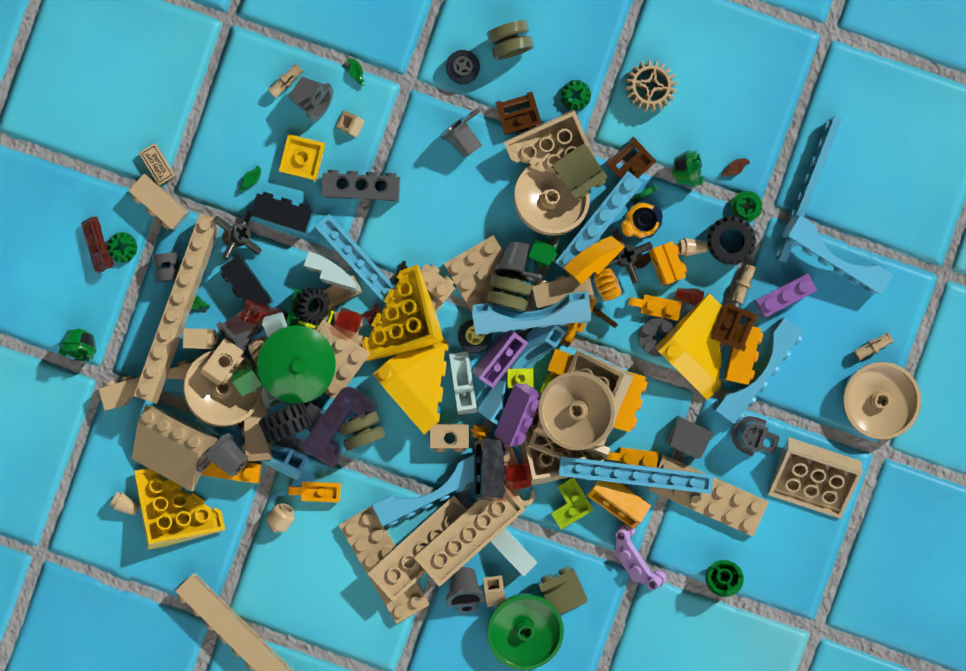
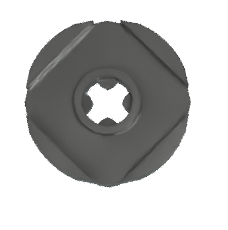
[638,318,674,357]

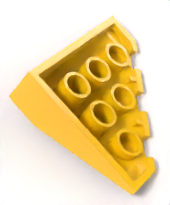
[362,265,443,362]
[654,293,723,400]
[373,337,449,435]
[134,468,225,550]

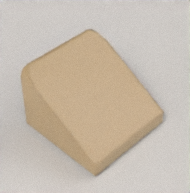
[336,110,365,137]

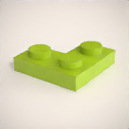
[551,477,593,530]

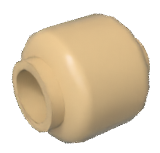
[266,503,295,533]

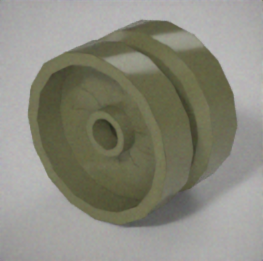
[487,20,534,60]
[485,275,532,312]
[337,411,386,451]

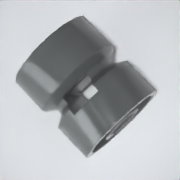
[152,253,179,282]

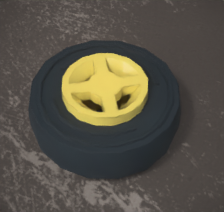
[458,319,492,354]

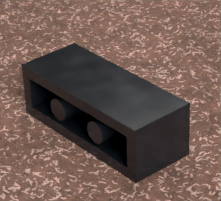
[250,191,314,233]
[220,254,274,315]
[474,439,505,501]

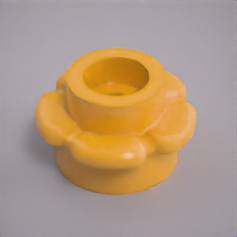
[470,424,489,439]

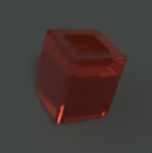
[334,307,363,333]
[505,463,532,490]

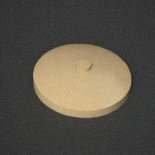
[513,166,590,236]
[183,350,262,427]
[842,362,921,439]
[539,371,617,450]

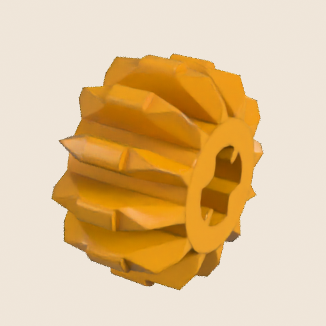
[594,268,621,301]

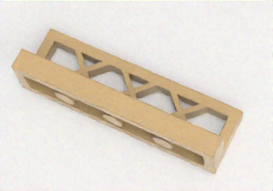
[528,420,610,461]

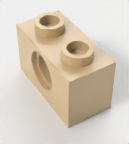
[200,338,244,386]
[430,424,469,452]

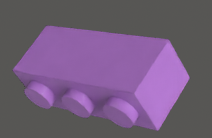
[753,273,817,317]
[472,330,528,388]
[494,384,542,447]

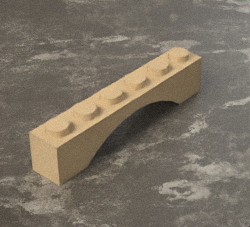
[98,357,199,411]

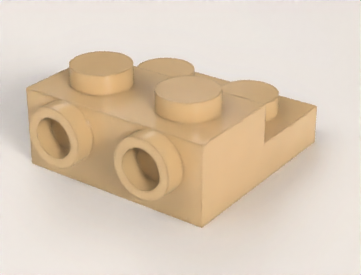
[420,263,456,312]

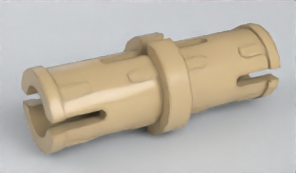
[268,63,304,98]
[731,264,756,304]
[853,332,894,361]

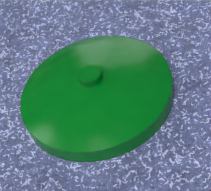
[257,325,336,404]
[487,593,564,670]

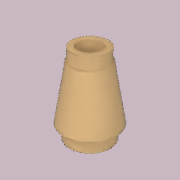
[678,238,708,257]
[109,492,140,516]

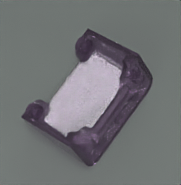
[304,386,378,469]

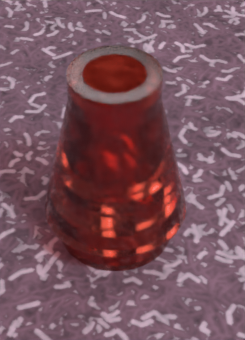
[675,288,705,306]

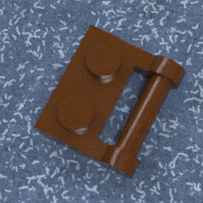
[495,91,542,135]
[605,137,657,180]
[712,303,759,352]

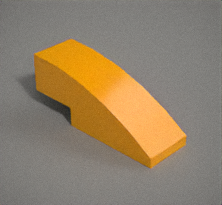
[564,236,624,285]

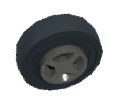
[446,50,480,85]

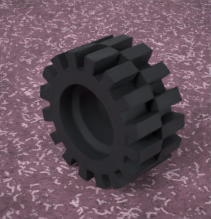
[293,287,330,324]

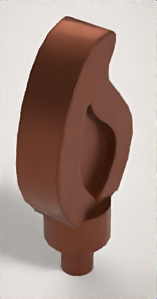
[721,158,750,177]

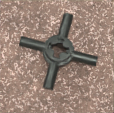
[213,210,262,261]
[605,228,653,284]

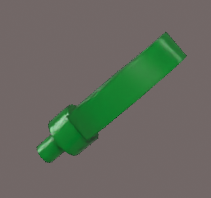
[347,58,365,87]
[239,166,261,192]
[630,185,658,202]
[192,295,211,309]

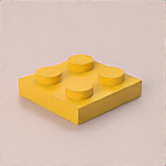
[279,134,326,181]

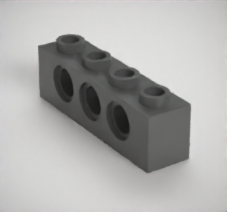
[321,170,401,201]

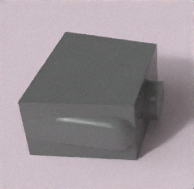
[667,416,714,459]

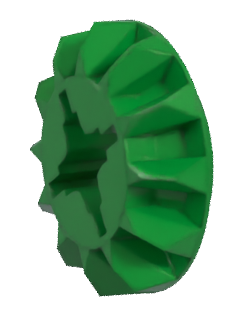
[561,80,591,111]
[731,191,762,222]
[107,232,138,263]

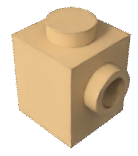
[483,575,506,607]

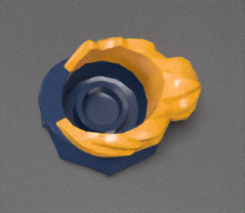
[621,201,663,238]

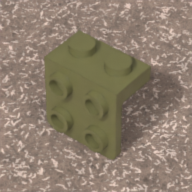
[554,144,607,199]
[538,566,587,614]

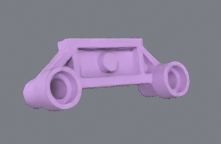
[613,523,667,590]

